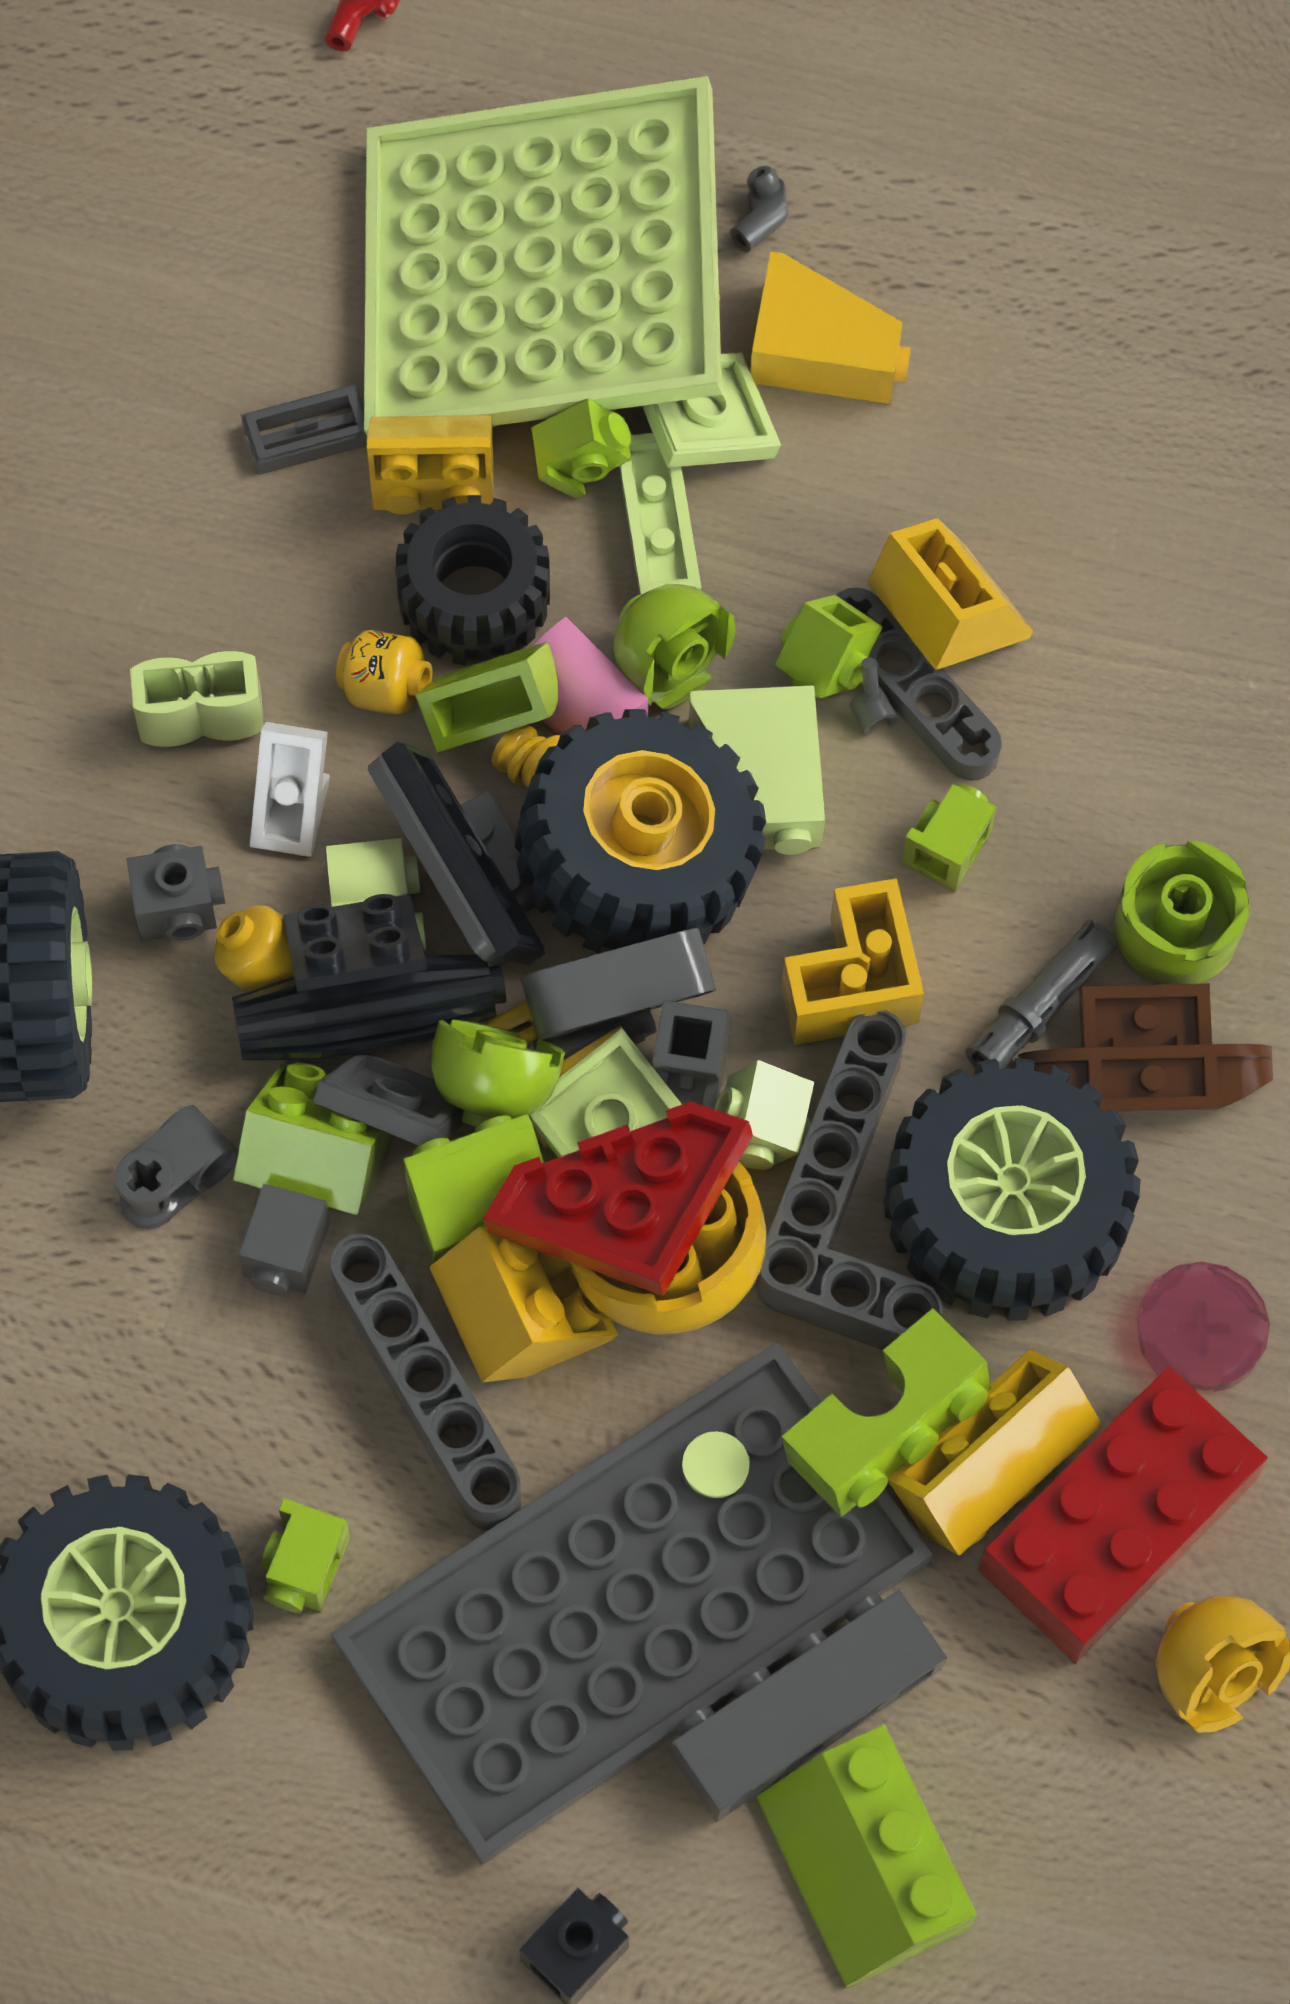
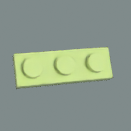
[619,433,702,595]

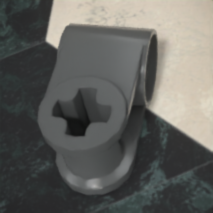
[115,1105,239,1229]

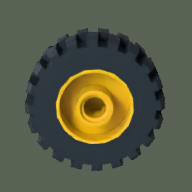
[515,709,766,954]

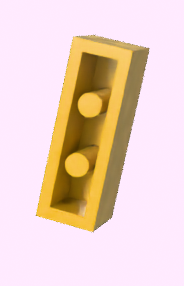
[888,1348,1103,1556]

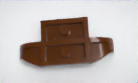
[1018,983,1273,1112]

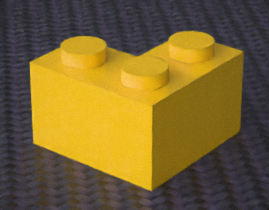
[781,878,924,1045]

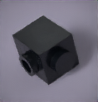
[519,1888,629,2004]

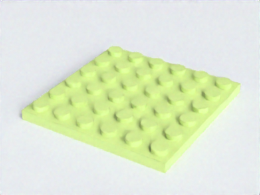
[364,76,722,435]

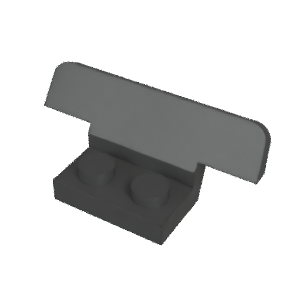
[368,755,535,967]

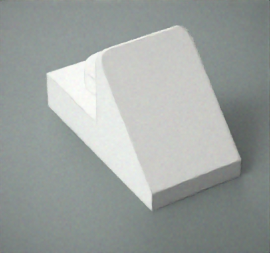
[249,722,330,857]

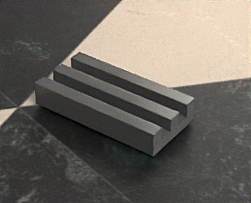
[241,384,367,475]

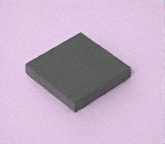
[313,1052,464,1146]

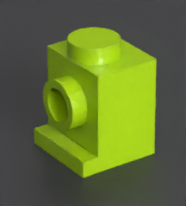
[531,398,631,500]
[901,784,997,892]
[261,1498,351,1613]

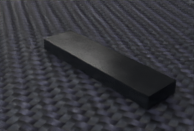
[381,741,546,966]

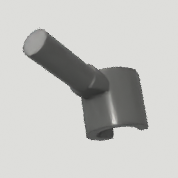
[850,658,898,735]

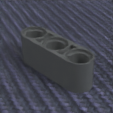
[520,928,716,1040]

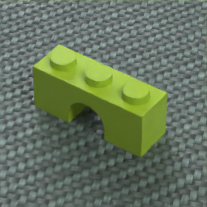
[781,1308,991,1518]

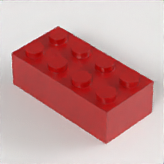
[978,1366,1268,1664]

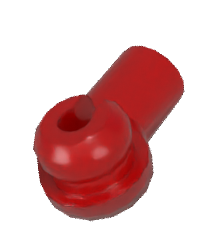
[324,0,400,51]

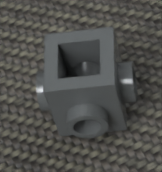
[126,844,225,941]

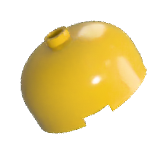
[570,1161,766,1335]

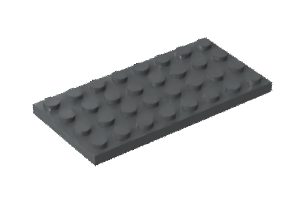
[331,1341,933,1865]

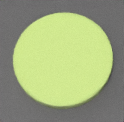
[682,1432,749,1498]

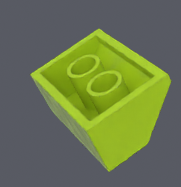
[756,1724,978,1988]

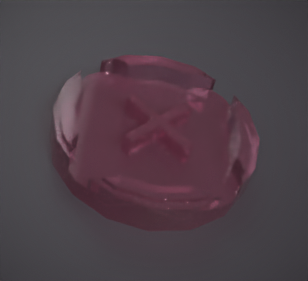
[1137,1261,1270,1392]

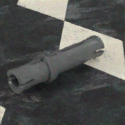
[965,920,1118,1069]

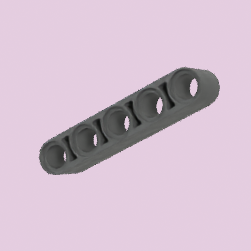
[330,1234,521,1531]

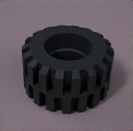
[395,495,550,665]

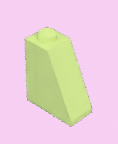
[689,686,825,855]

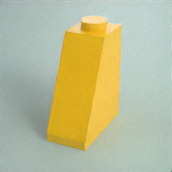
[750,251,911,404]

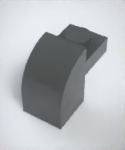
[652,1000,730,1109]

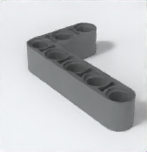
[756,1010,943,1350]

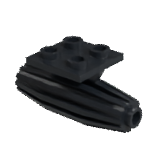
[232,894,507,1060]

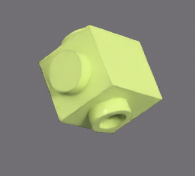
[714,1060,814,1170]

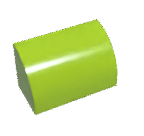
[415,641,558,753]

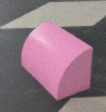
[533,616,648,735]

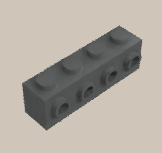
[670,1589,947,1823]

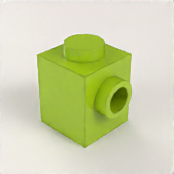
[775,595,882,698]

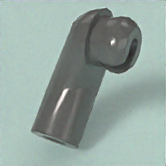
[730,166,788,252]

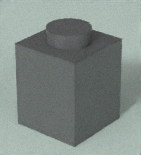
[239,1183,330,1295]

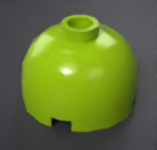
[612,584,736,709]
[431,1020,565,1127]

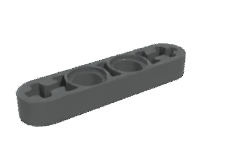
[836,587,1002,780]

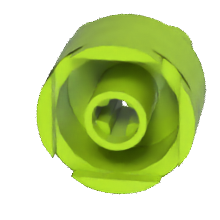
[1113,841,1250,984]

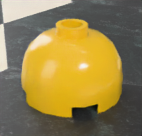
[1155,1595,1290,1733]

